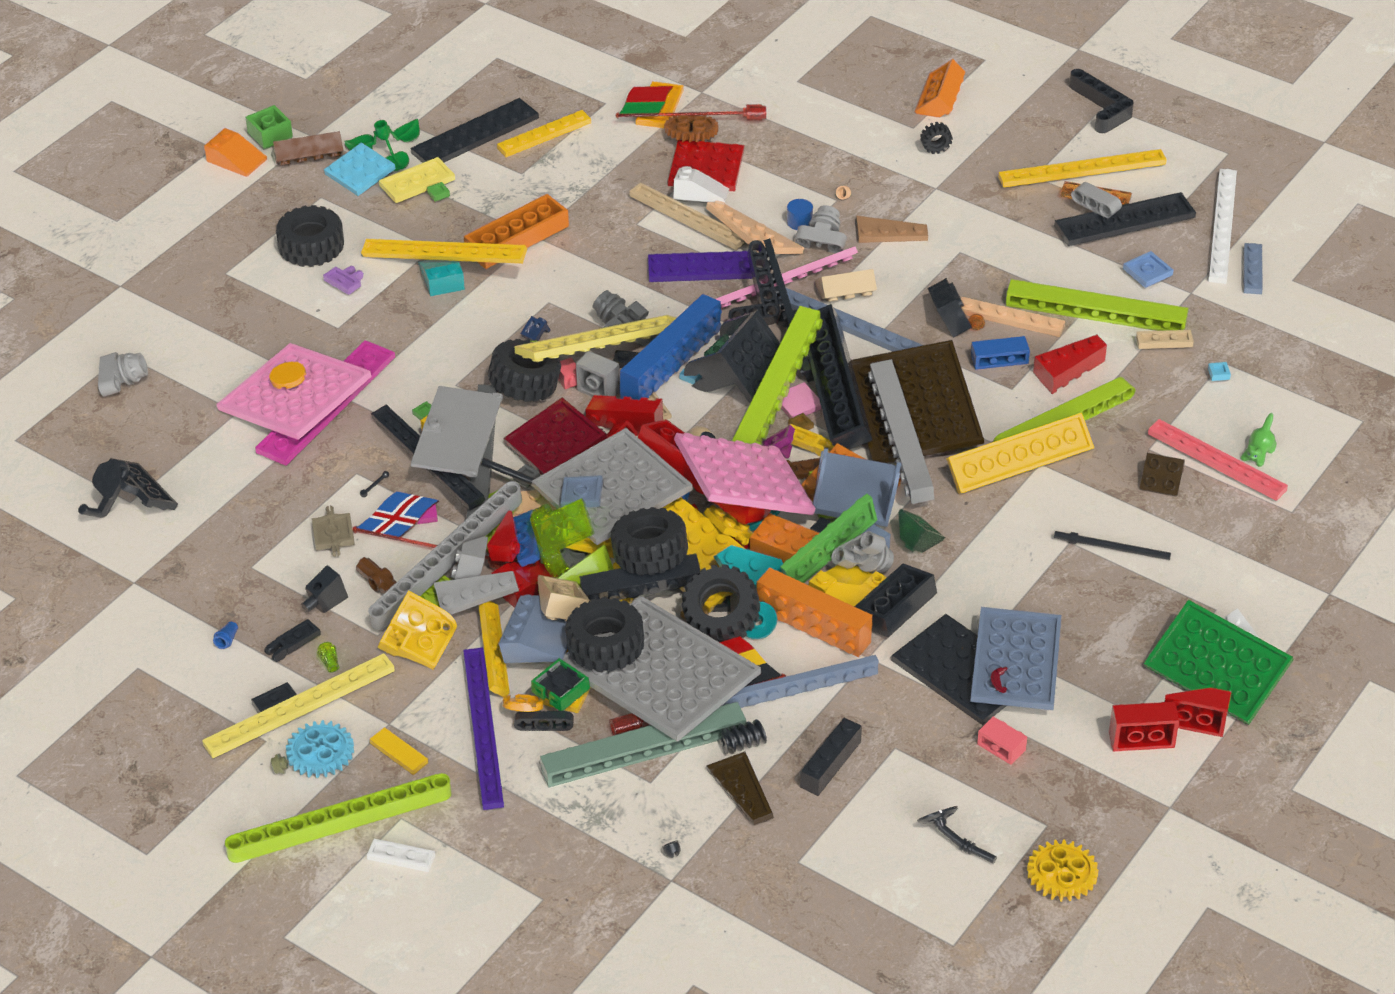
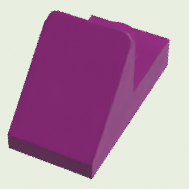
[762,425,795,459]

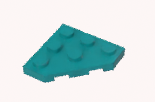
[713,545,783,590]

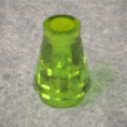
[317,642,340,673]

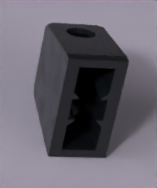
[301,565,348,613]

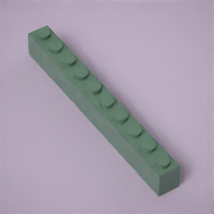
[540,702,746,788]

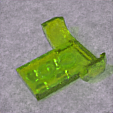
[530,498,595,577]

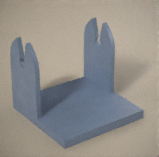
[813,447,901,527]

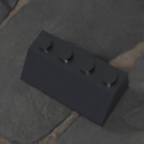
[854,563,937,638]

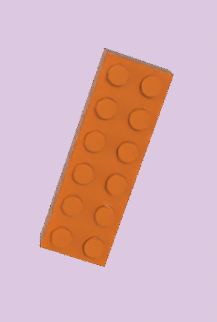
[464,194,569,269]
[757,568,872,658]

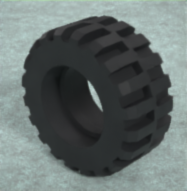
[276,205,344,267]
[488,339,561,402]
[610,507,688,575]
[682,564,760,642]
[565,597,644,672]

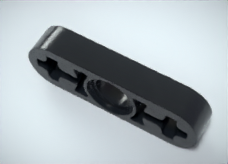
[514,711,574,731]

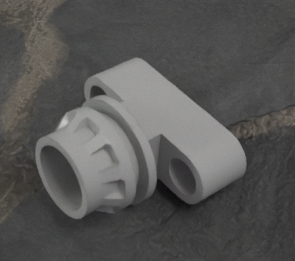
[794,205,847,253]
[98,352,148,397]
[831,531,894,573]

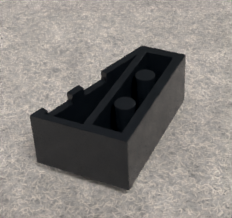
[928,278,972,338]

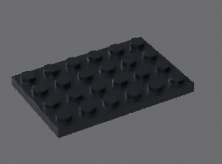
[891,614,1007,726]

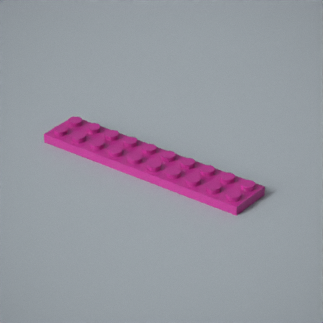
[255,340,395,466]

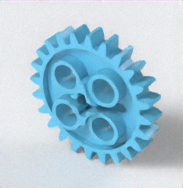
[286,720,354,778]

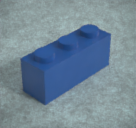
[971,336,1030,370]

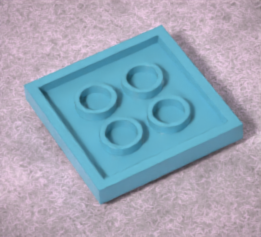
[324,143,396,196]

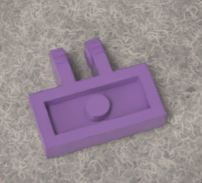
[323,266,364,295]

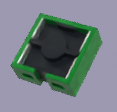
[531,658,590,711]

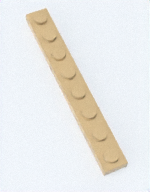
[630,183,746,250]

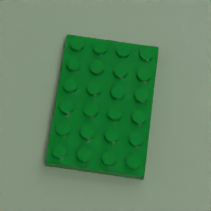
[1144,599,1294,725]

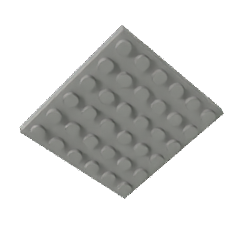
[532,428,693,545]

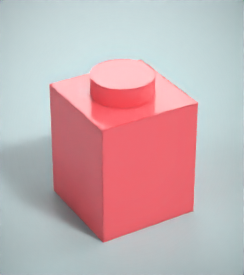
[558,358,577,389]

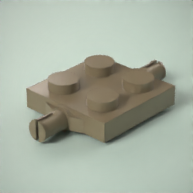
[311,505,355,557]

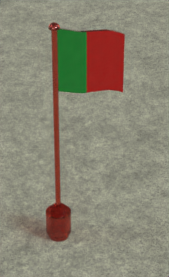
[615,86,767,121]

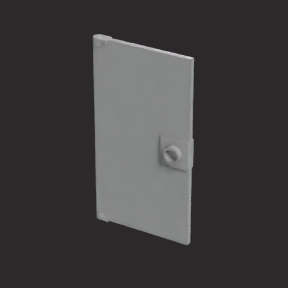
[411,386,503,477]

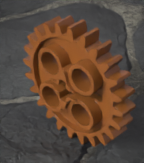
[664,113,718,142]

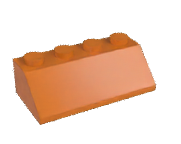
[915,59,965,118]

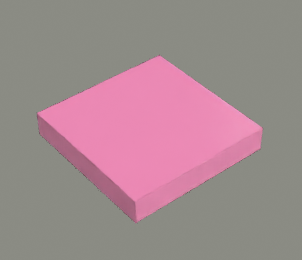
[781,382,822,419]

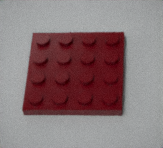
[503,397,607,475]

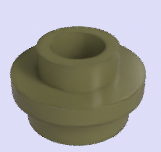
[271,754,288,774]

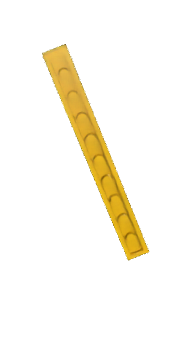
[998,149,1166,187]
[361,239,527,264]

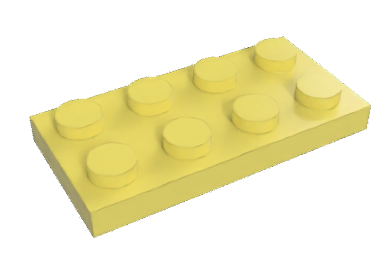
[379,157,455,203]

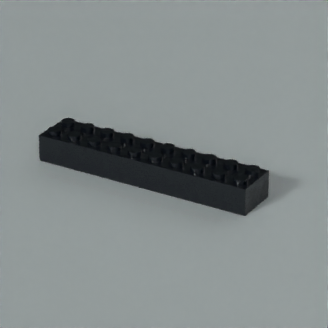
[808,304,873,450]

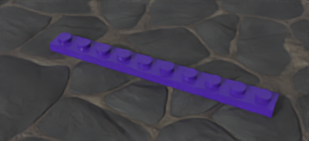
[463,647,504,810]

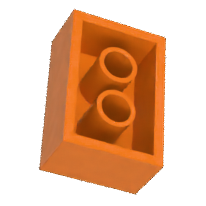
[750,513,819,563]

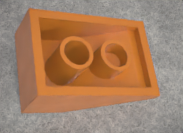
[204,128,267,177]

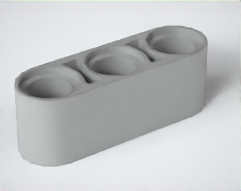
[1071,182,1122,218]

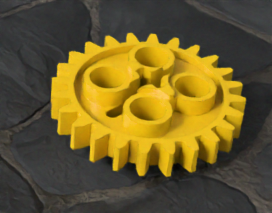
[1027,839,1099,902]

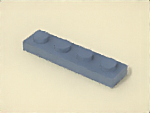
[1244,243,1263,295]

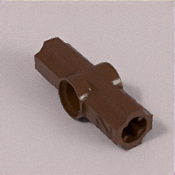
[356,557,397,594]

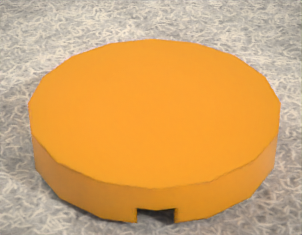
[269,361,306,389]
[502,694,544,712]

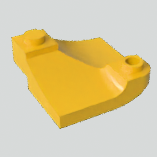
[809,565,887,606]
[377,590,457,670]

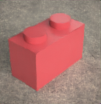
[977,716,1027,765]

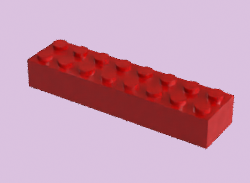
[637,419,771,524]

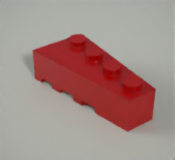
[1033,334,1107,395]
[585,395,663,436]

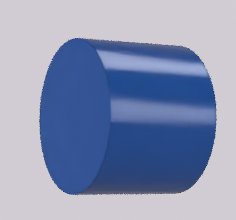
[787,199,813,230]

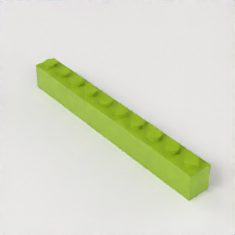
[1006,279,1189,331]
[732,306,823,445]

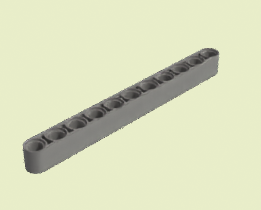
[368,481,522,630]

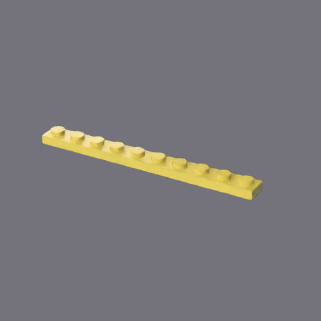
[202,654,395,758]

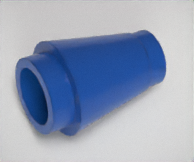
[213,621,238,649]

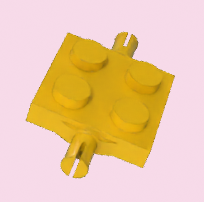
[704,505,753,545]

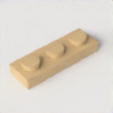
[1136,330,1194,349]

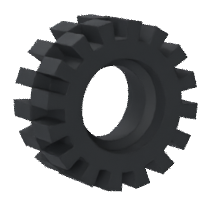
[920,122,953,154]

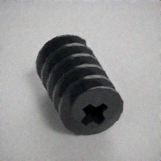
[721,719,767,754]

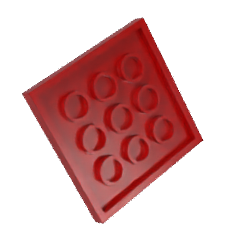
[668,140,744,192]

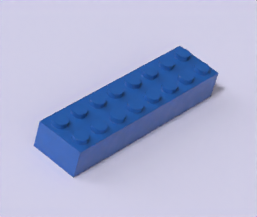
[620,294,722,400]

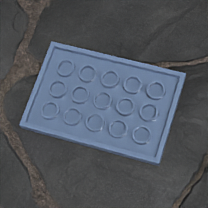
[971,607,1062,710]

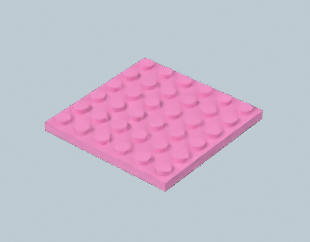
[216,343,372,440]
[674,433,816,515]

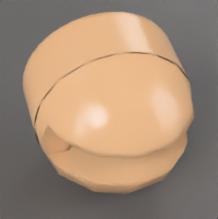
[836,186,851,200]

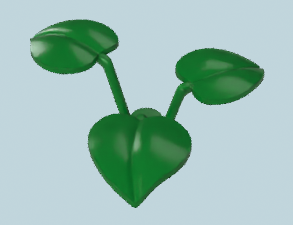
[344,119,420,171]

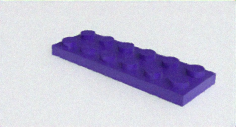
[648,251,752,282]

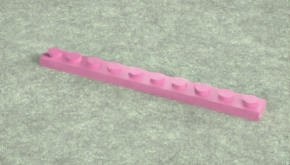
[716,247,858,308]

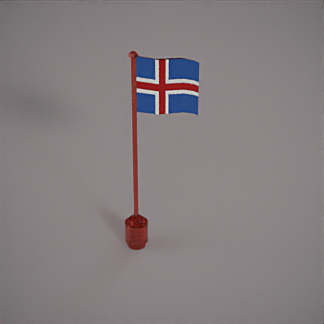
[352,491,518,569]

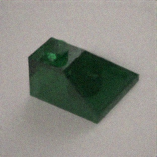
[898,508,946,553]

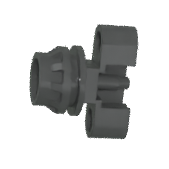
[592,290,649,328]

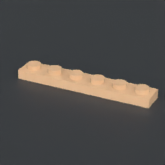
[961,297,1065,337]

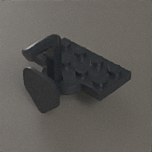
[78,458,178,518]

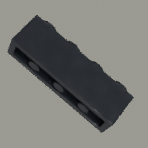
[800,717,862,796]

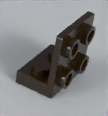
[1140,453,1185,496]

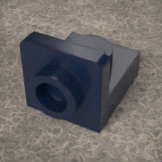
[520,316,551,341]

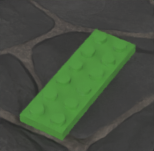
[780,493,877,583]

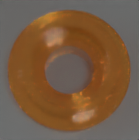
[968,314,985,330]

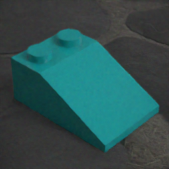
[418,260,465,297]

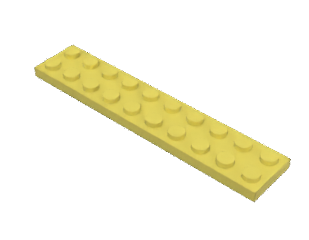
[515,315,677,362]

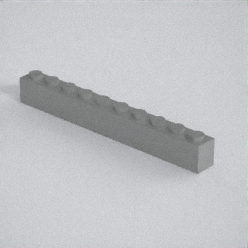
[868,359,934,504]

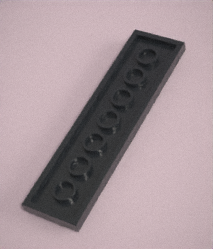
[410,98,539,163]
[1054,192,1196,246]

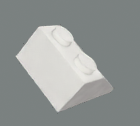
[674,166,729,203]

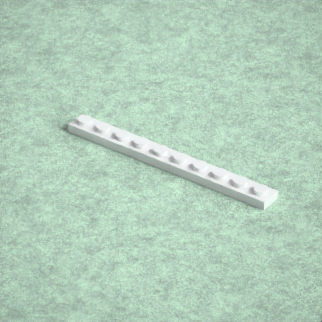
[1209,169,1237,284]

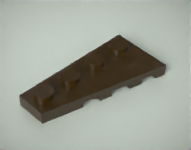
[706,751,774,825]

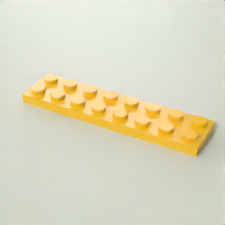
[946,413,1094,494]

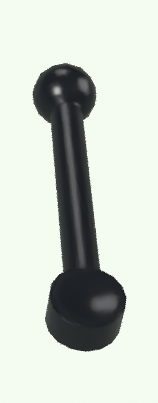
[360,471,389,497]

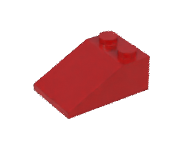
[491,559,559,608]
[1164,688,1231,737]

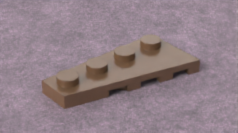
[856,216,928,243]

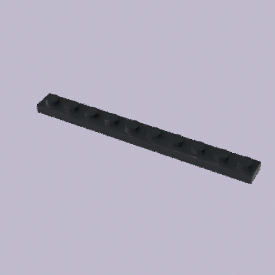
[763,238,814,382]
[371,404,485,510]

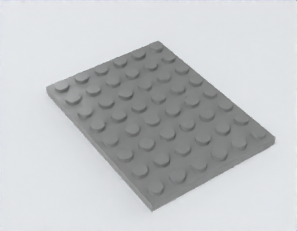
[563,596,761,742]

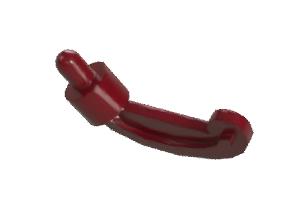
[991,667,1008,693]

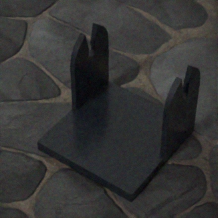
[684,310,780,403]

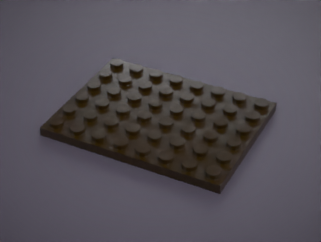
[851,340,984,463]

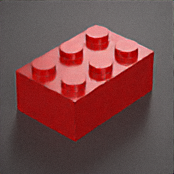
[1109,702,1179,752]

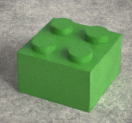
[245,105,293,149]

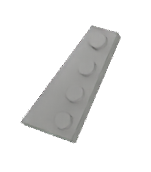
[434,571,519,615]

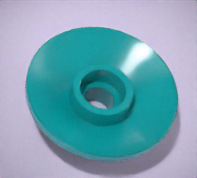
[746,601,777,639]

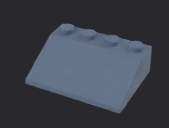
[499,595,567,663]

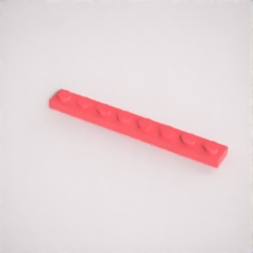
[1148,419,1288,501]

